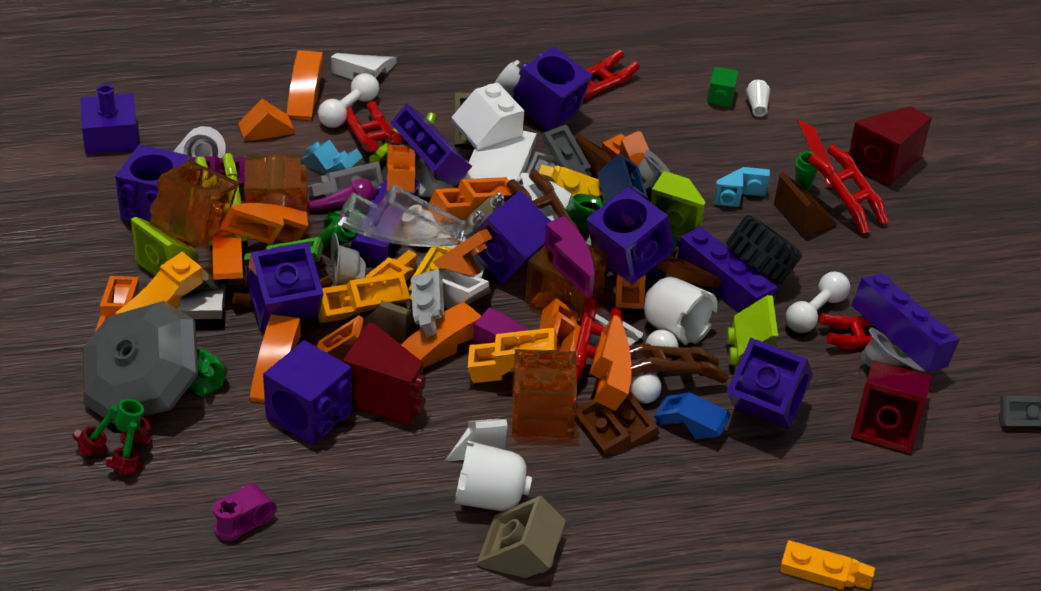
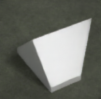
[439,268,491,309]
[444,418,507,462]

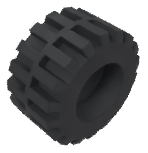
[726,215,802,284]

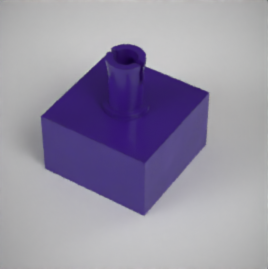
[80,84,138,154]

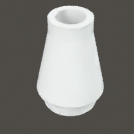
[746,80,770,117]

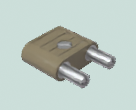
[463,192,504,237]

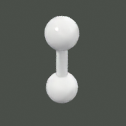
[318,73,379,128]
[786,271,850,333]
[629,330,678,404]

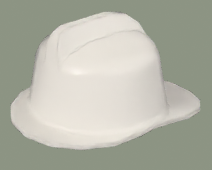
[174,126,226,158]

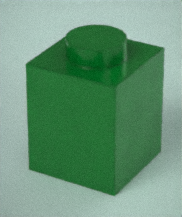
[707,67,739,108]

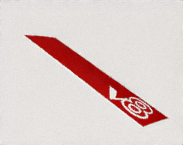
[797,119,833,188]

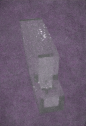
[338,184,466,247]

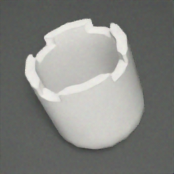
[644,277,718,345]
[455,441,532,511]

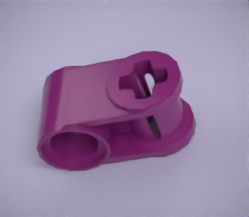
[213,483,277,541]

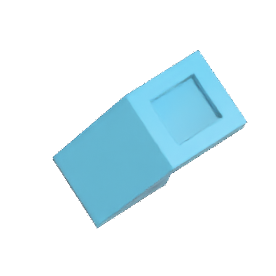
[300,140,363,175]
[713,167,770,207]

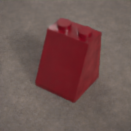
[848,106,932,186]
[343,322,426,425]
[851,360,932,454]

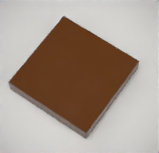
[655,256,722,289]

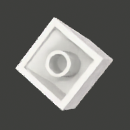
[451,82,524,150]

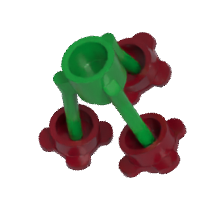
[72,398,152,475]

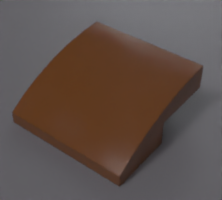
[573,391,659,454]

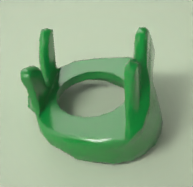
[566,194,604,237]
[188,349,228,397]

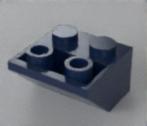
[597,153,648,205]

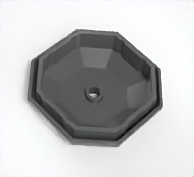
[83,301,198,425]

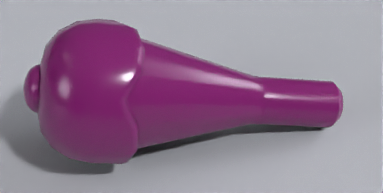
[308,178,377,212]

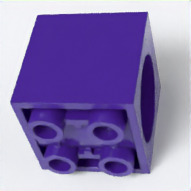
[513,47,593,131]
[115,144,193,231]
[586,186,673,285]
[472,190,551,285]
[246,242,323,330]
[726,337,813,429]
[263,340,353,445]

